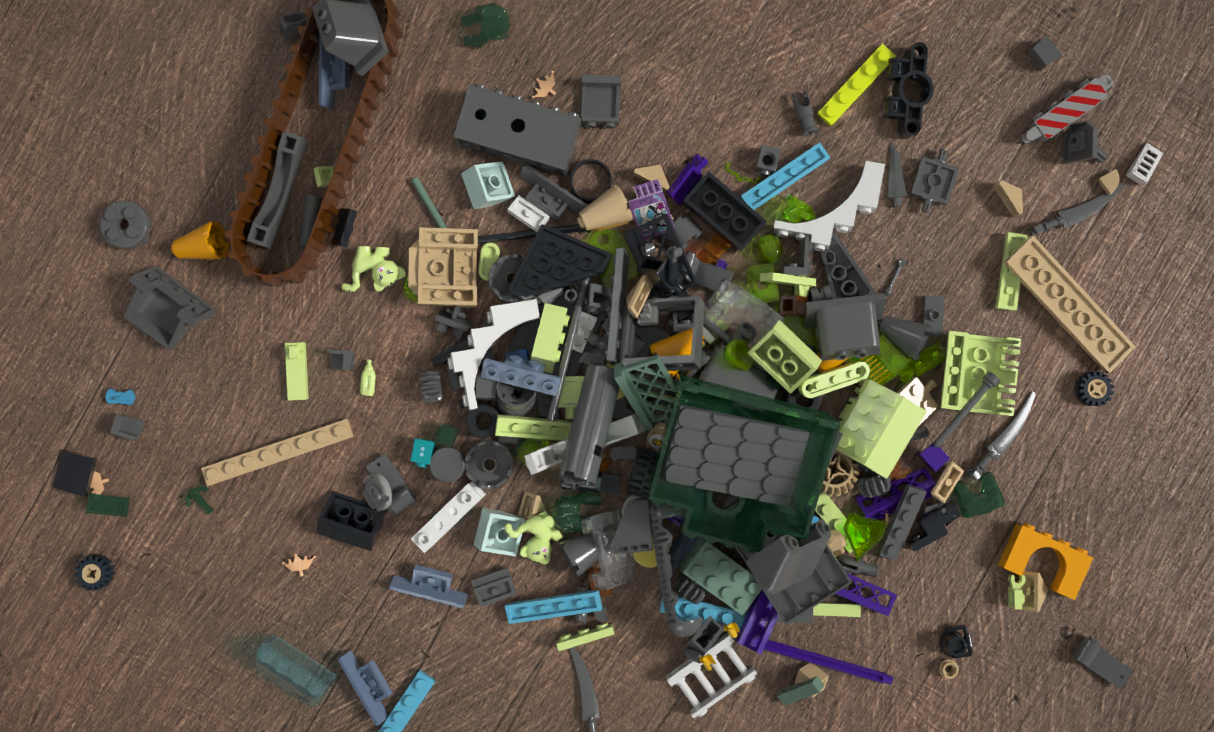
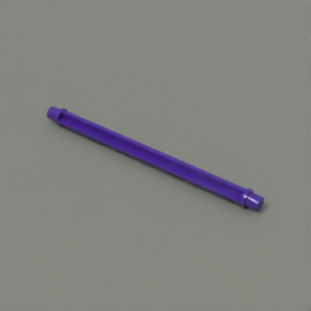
[755,639,893,685]

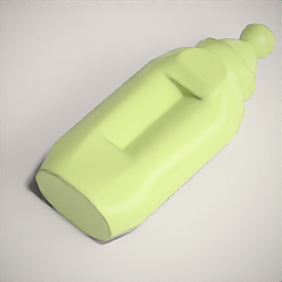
[360,359,376,396]

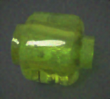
[756,234,784,264]

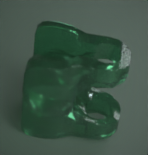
[953,472,1005,518]

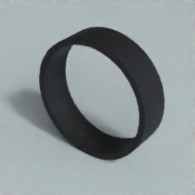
[570,159,612,203]

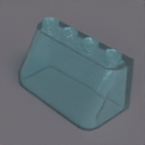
[255,634,338,707]

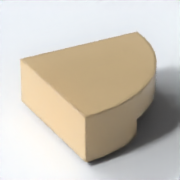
[1098,169,1119,196]

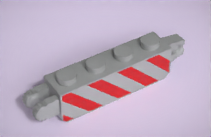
[1021,74,1114,144]

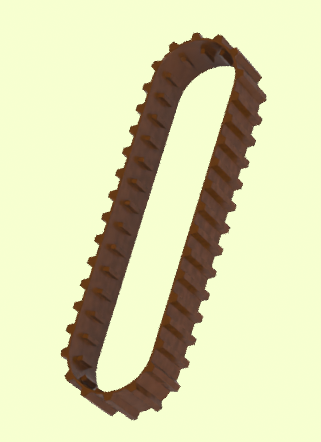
[225,0,404,287]

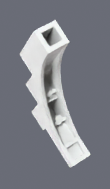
[773,161,885,252]
[447,299,540,410]
[524,414,646,475]

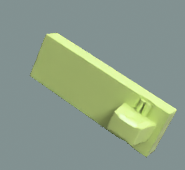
[760,273,816,297]
[285,342,309,401]

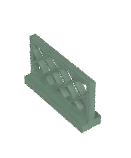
[614,355,688,430]

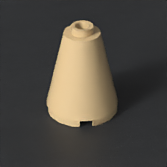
[577,185,633,230]

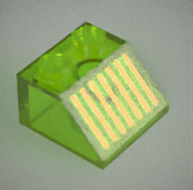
[851,334,910,386]

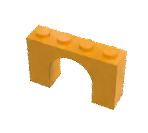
[998,523,1093,600]

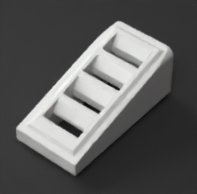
[1125,143,1163,185]

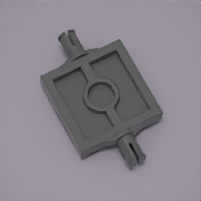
[910,149,959,213]

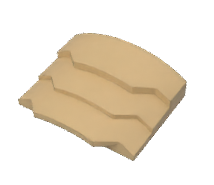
[408,227,478,307]

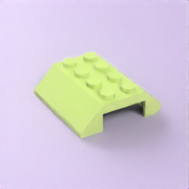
[941,331,1021,416]
[835,379,927,479]

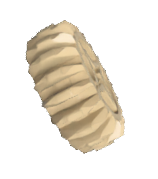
[818,450,859,497]

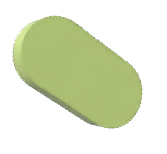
[478,243,500,281]

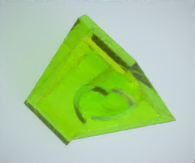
[843,513,887,561]

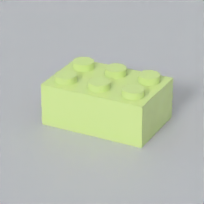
[748,320,822,394]

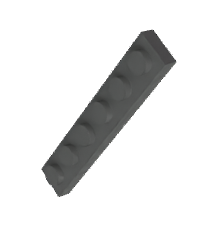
[605,248,629,366]

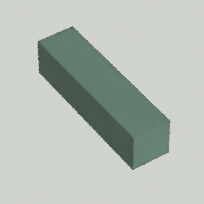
[777,676,824,706]

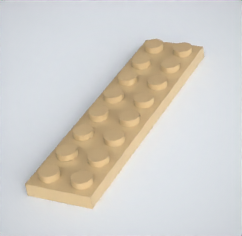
[1003,236,1136,373]

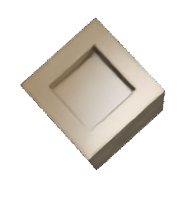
[795,663,829,698]

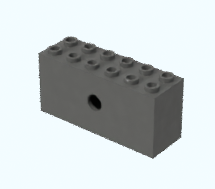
[453,84,582,177]

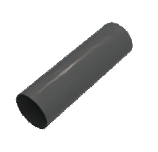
[299,195,321,247]

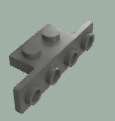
[520,164,588,220]

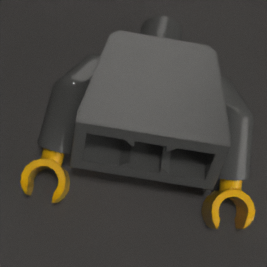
[681,616,740,671]

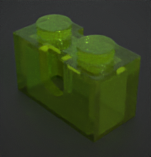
[746,263,780,306]

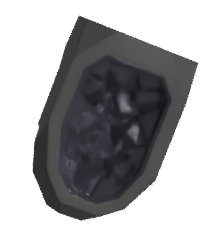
[278,12,308,40]

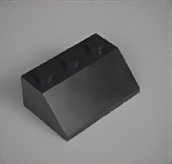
[317,491,387,551]

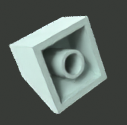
[461,161,515,209]
[474,508,526,556]

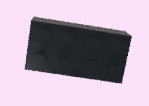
[682,171,767,253]

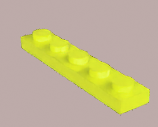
[817,44,896,127]

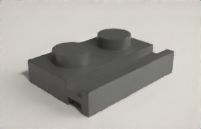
[471,567,517,607]

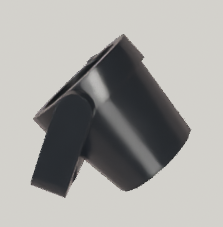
[938,625,974,659]

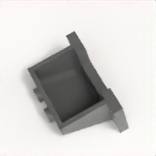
[312,0,389,76]
[123,265,217,350]
[804,293,886,361]

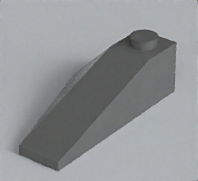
[821,232,876,299]

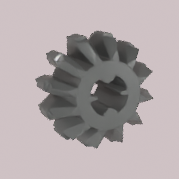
[420,370,443,403]
[857,472,891,498]
[673,573,707,604]

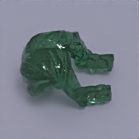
[461,3,510,49]
[552,492,602,533]

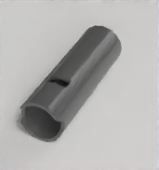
[559,364,620,486]

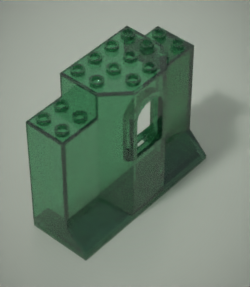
[647,373,840,554]

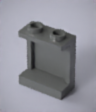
[581,74,621,129]

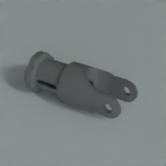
[791,91,819,136]

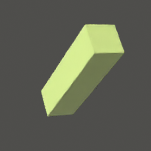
[813,602,861,617]

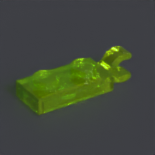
[897,342,946,383]

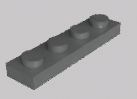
[877,484,927,560]

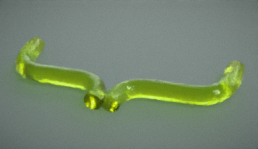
[726,162,761,183]

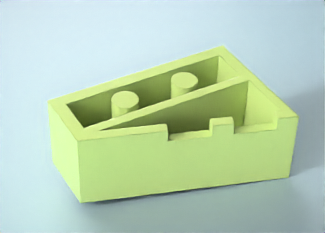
[531,303,570,374]

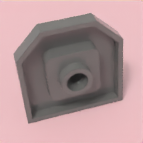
[1063,121,1108,164]

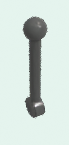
[884,259,906,296]

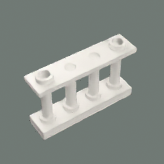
[411,482,486,553]
[666,632,757,719]

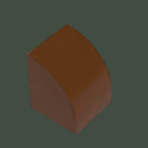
[779,295,809,317]

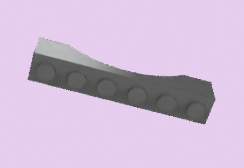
[247,131,307,250]

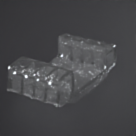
[704,280,784,348]
[582,508,635,590]

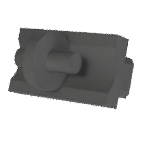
[435,306,473,339]

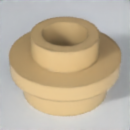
[939,659,959,679]

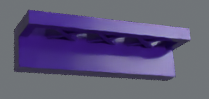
[855,467,936,525]
[835,573,897,616]
[734,590,779,654]

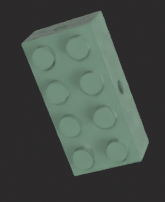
[677,535,762,616]

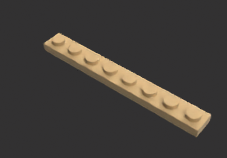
[201,419,354,486]

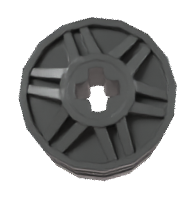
[496,381,537,417]

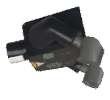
[636,243,683,296]

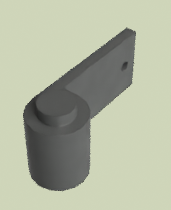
[678,251,734,294]
[366,453,417,515]
[1071,636,1134,690]

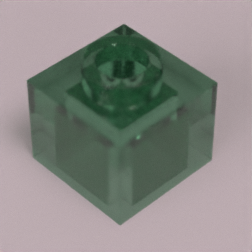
[435,423,460,447]

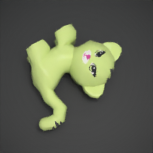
[341,246,406,292]
[504,511,563,565]

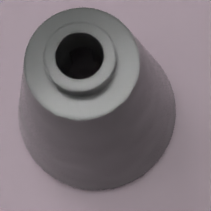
[877,315,934,361]
[558,528,613,577]

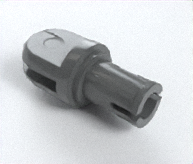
[838,555,879,577]

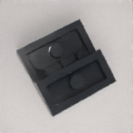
[53,449,97,496]

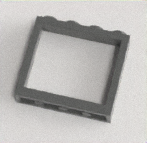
[619,294,705,373]

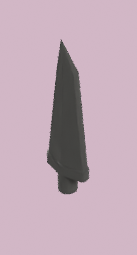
[887,143,907,208]

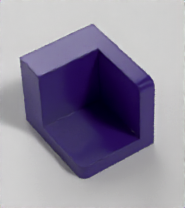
[916,442,950,472]

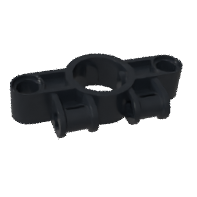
[883,42,934,139]

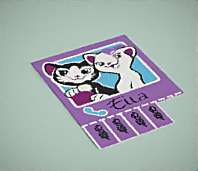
[628,179,676,240]

